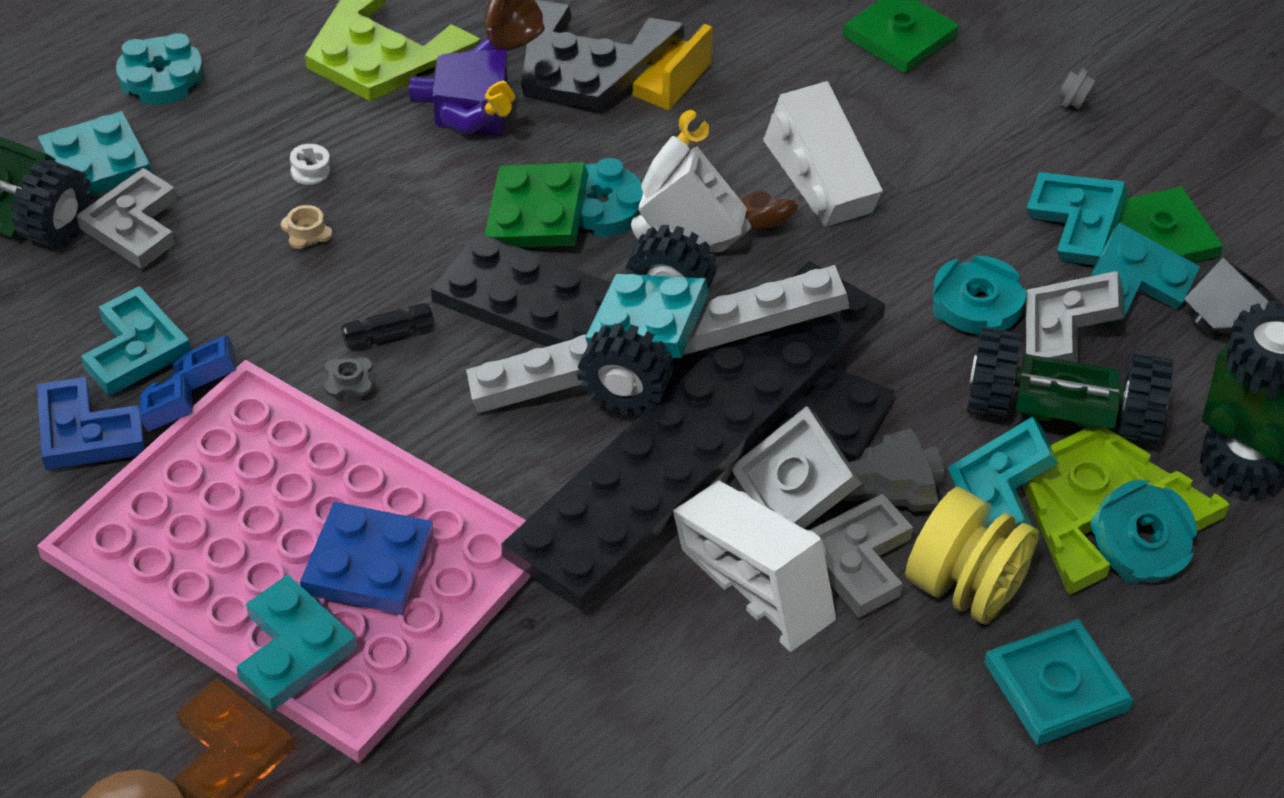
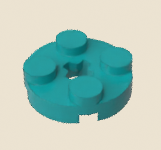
[116,33,204,105]
[578,158,643,237]
[932,256,1027,338]
[1091,480,1197,584]

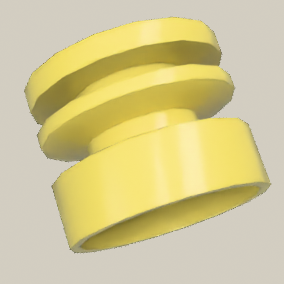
[905,487,1039,624]

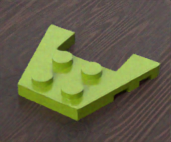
[305,0,481,101]
[1022,427,1230,595]

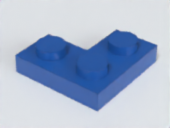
[37,377,145,470]

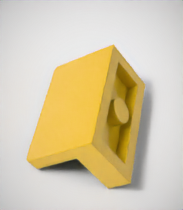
[633,24,713,110]

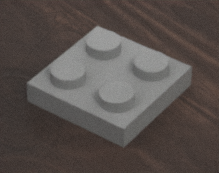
[730,406,862,529]

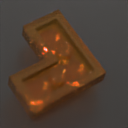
[174,678,295,798]

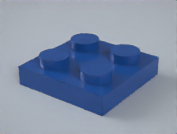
[300,501,434,615]

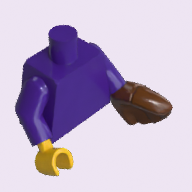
[409,0,545,136]

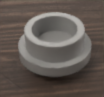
[1058,68,1095,109]

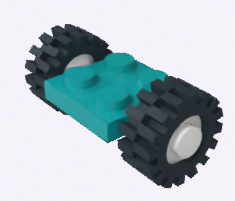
[577,225,717,415]

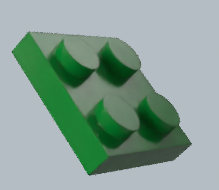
[485,162,589,247]

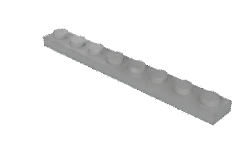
[466,265,849,414]

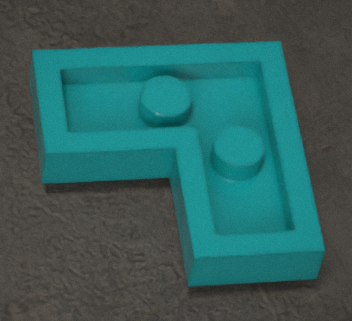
[1026,172,1128,265]
[1090,222,1200,324]
[81,286,191,396]
[948,417,1058,528]
[236,574,357,712]

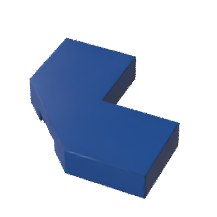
[140,335,236,432]

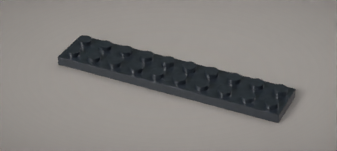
[431,232,895,462]
[501,261,885,610]

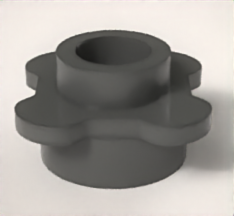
[324,357,373,402]

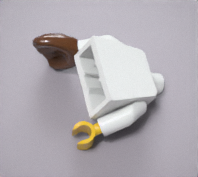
[631,110,800,253]

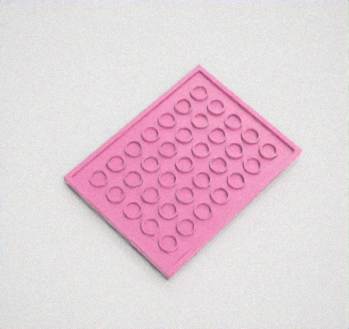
[37,360,531,763]

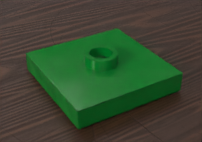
[842,0,959,74]
[1117,186,1223,263]

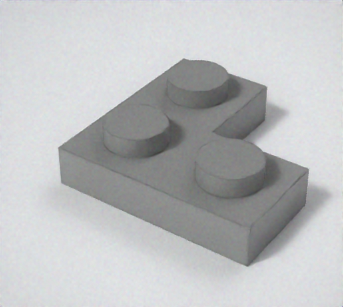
[76,168,177,269]
[1026,271,1124,363]
[810,493,913,618]

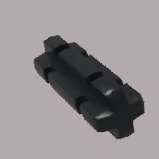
[341,303,434,350]

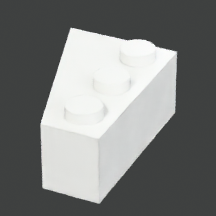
[763,81,883,227]
[673,480,836,652]

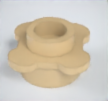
[281,205,332,249]

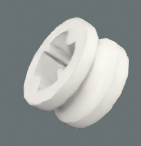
[290,144,330,185]

